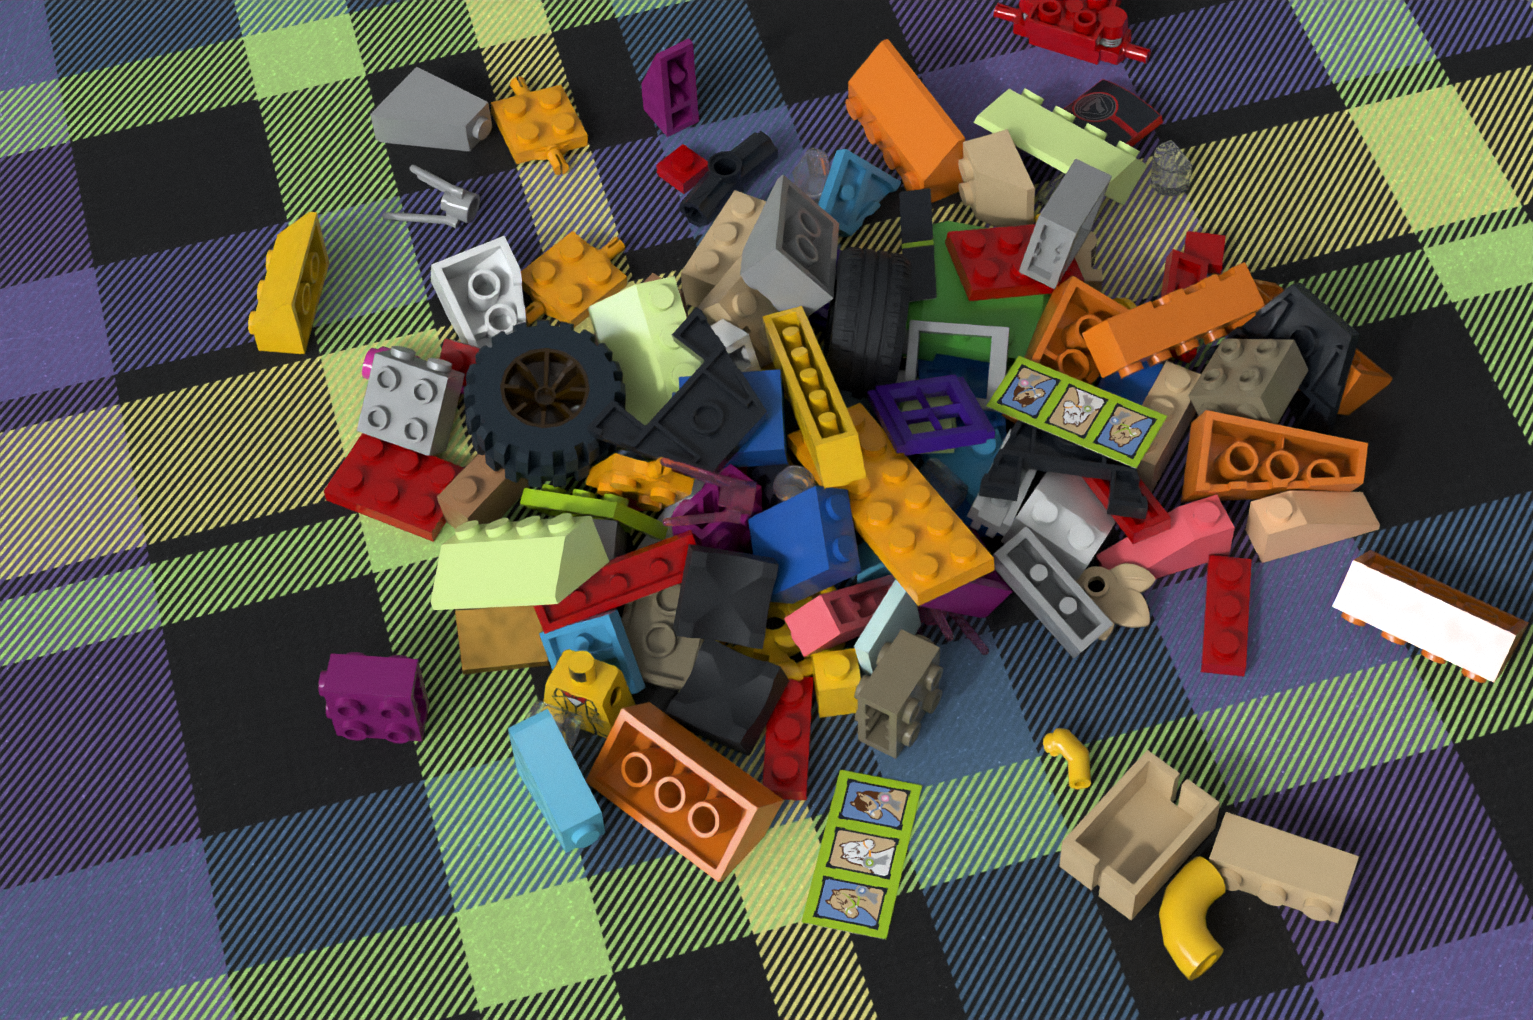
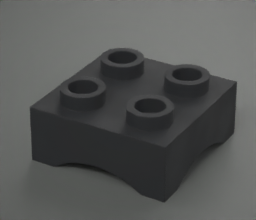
[673,544,779,649]
[665,639,789,756]

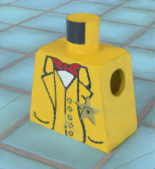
[542,649,635,739]

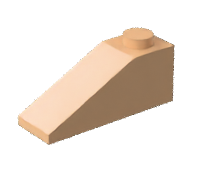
[1245,490,1380,563]

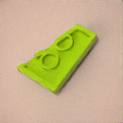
[520,484,669,540]

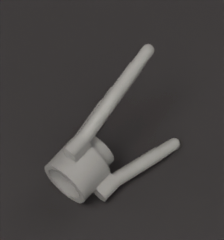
[382,165,480,228]

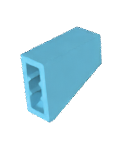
[508,709,605,853]

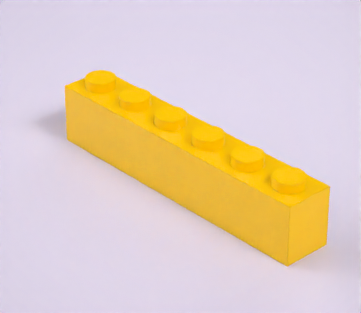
[762,306,867,489]

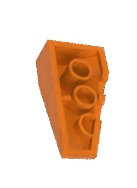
[1002,276,1129,423]

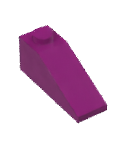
[641,38,699,137]

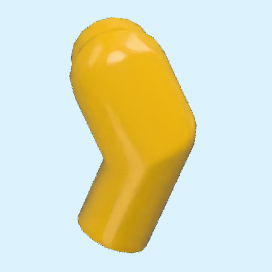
[1043,728,1091,789]

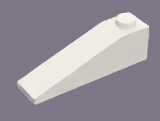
[431,236,526,348]

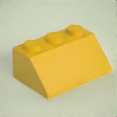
[248,212,330,354]

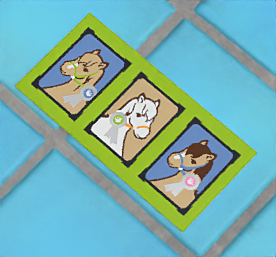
[986,356,1168,469]
[801,770,922,940]

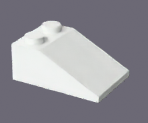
[1001,472,1116,581]

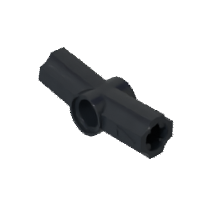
[680,131,778,227]

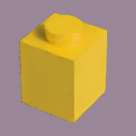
[812,648,861,718]

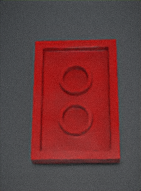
[945,224,1085,301]
[324,433,464,542]

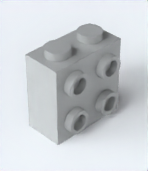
[357,346,465,456]

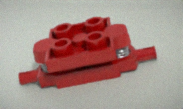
[993,0,1151,65]

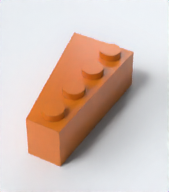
[1082,262,1265,379]

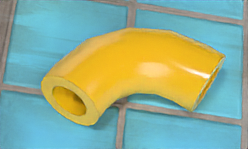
[1159,857,1226,981]

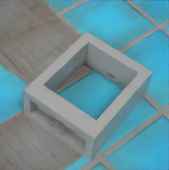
[1019,159,1112,289]
[897,320,1010,412]

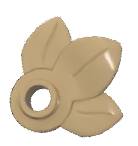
[1076,563,1155,641]

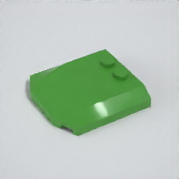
[902,221,1052,367]

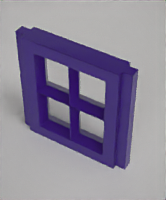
[867,374,995,456]

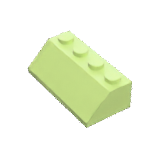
[974,88,1147,205]
[588,276,701,460]
[431,513,609,610]

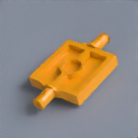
[491,76,588,175]
[521,231,627,328]
[585,453,694,512]

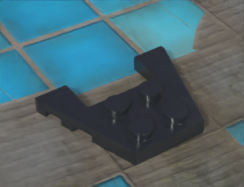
[1204,283,1360,435]
[587,307,768,480]
[979,420,1148,519]

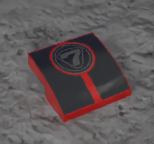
[1064,79,1163,147]

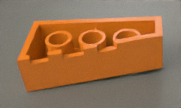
[1181,410,1368,503]

